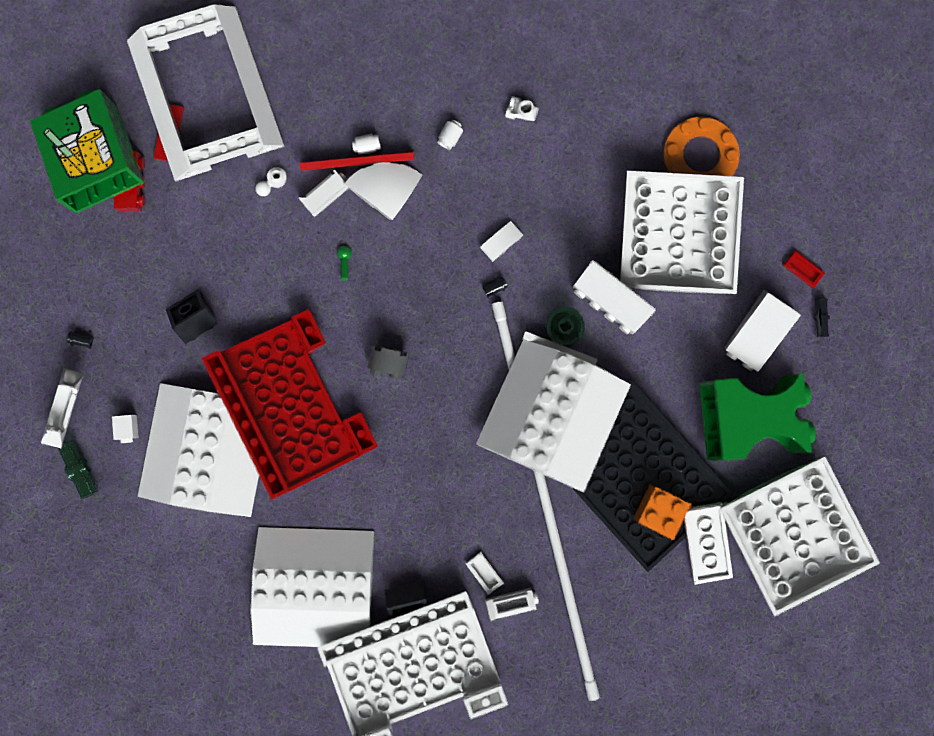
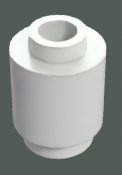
[438,120,463,150]
[352,133,381,156]

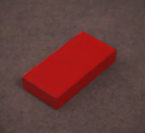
[782,250,825,289]

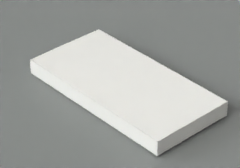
[684,502,733,584]

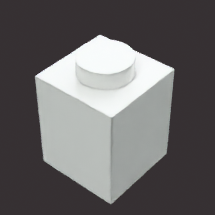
[112,415,139,443]

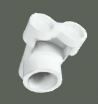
[506,96,538,121]

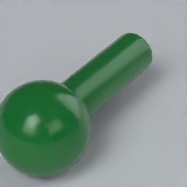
[337,245,352,281]

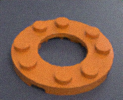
[663,117,740,176]

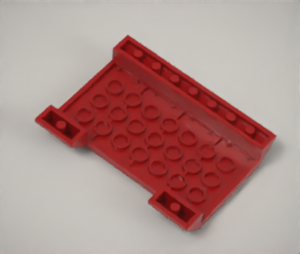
[201,309,378,500]

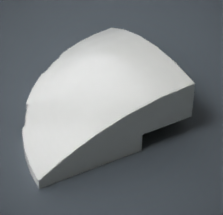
[344,162,422,220]

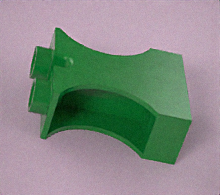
[699,374,816,461]

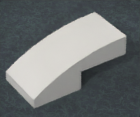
[480,221,523,262]

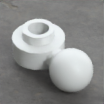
[255,167,287,196]

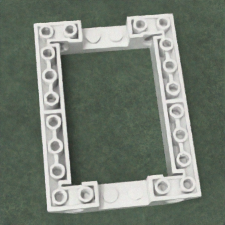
[127,4,284,181]

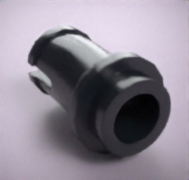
[482,277,508,298]
[67,331,94,349]

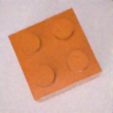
[633,484,691,540]

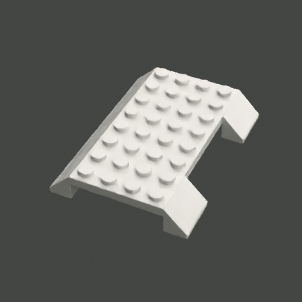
[318,591,508,736]

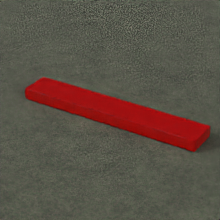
[299,151,414,171]

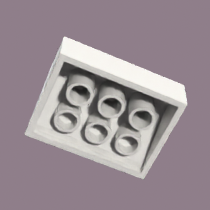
[572,261,656,334]

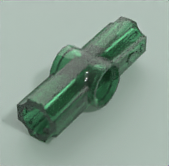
[57,440,99,499]

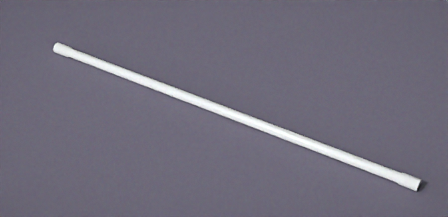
[492,302,600,701]

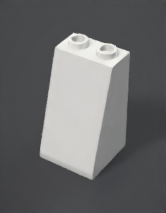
[725,290,801,372]

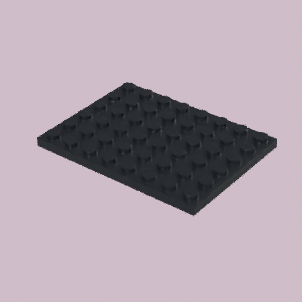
[571,379,733,572]

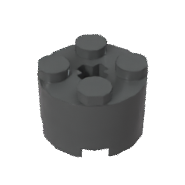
[367,345,410,379]

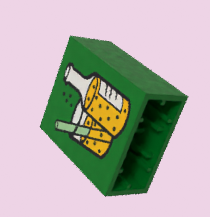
[30,89,145,214]

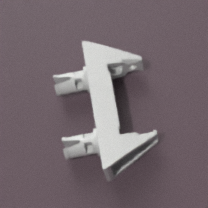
[41,368,84,448]

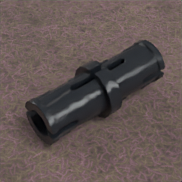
[814,298,830,337]

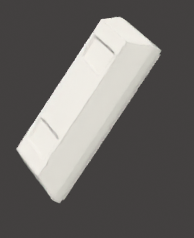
[465,552,504,595]

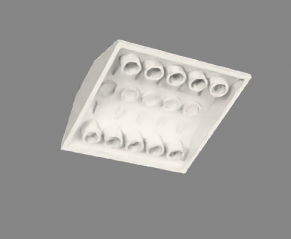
[620,171,744,294]
[476,339,631,492]
[138,383,259,517]
[720,457,880,616]
[251,527,374,647]

